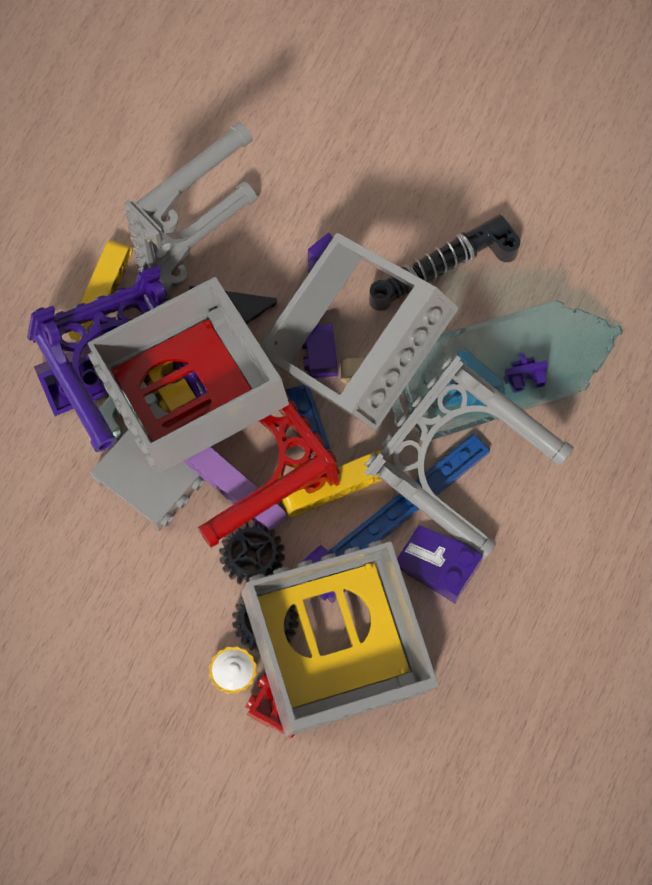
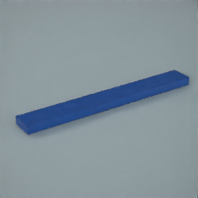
[329,433,490,557]

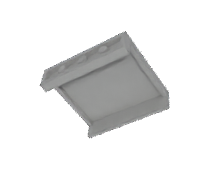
[90,402,219,531]

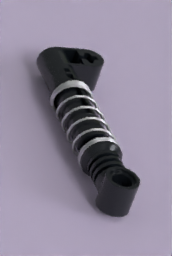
[369,215,520,311]

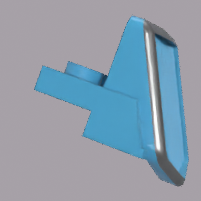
[437,350,505,407]

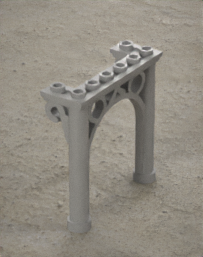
[124,122,257,300]
[364,355,574,561]

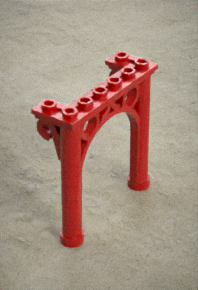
[147,375,340,548]

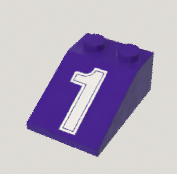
[397,525,483,604]

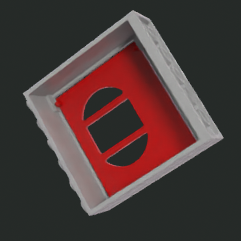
[87,277,289,474]

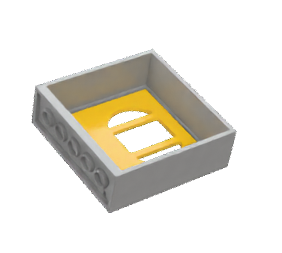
[241,540,439,737]

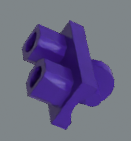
[503,352,548,393]

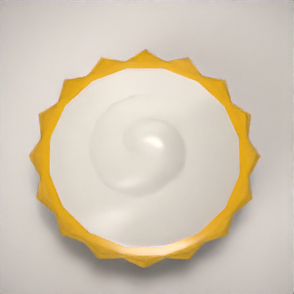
[208,646,257,694]

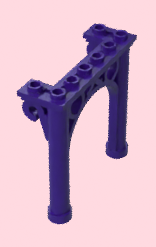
[27,266,207,452]

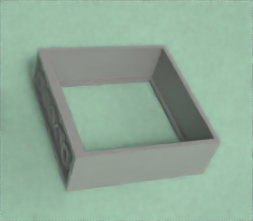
[260,233,459,431]

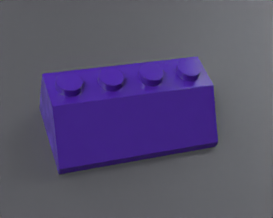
[34,345,122,416]

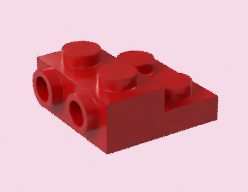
[245,672,312,739]

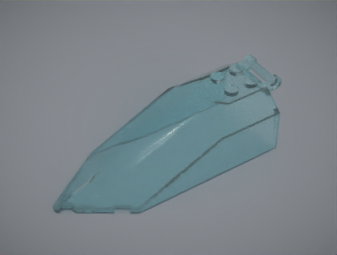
[392,300,623,440]

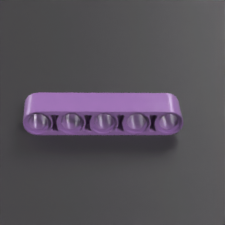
[184,447,287,532]

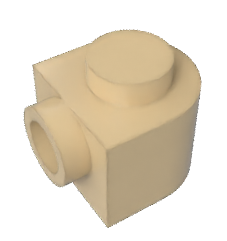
[341,358,364,386]

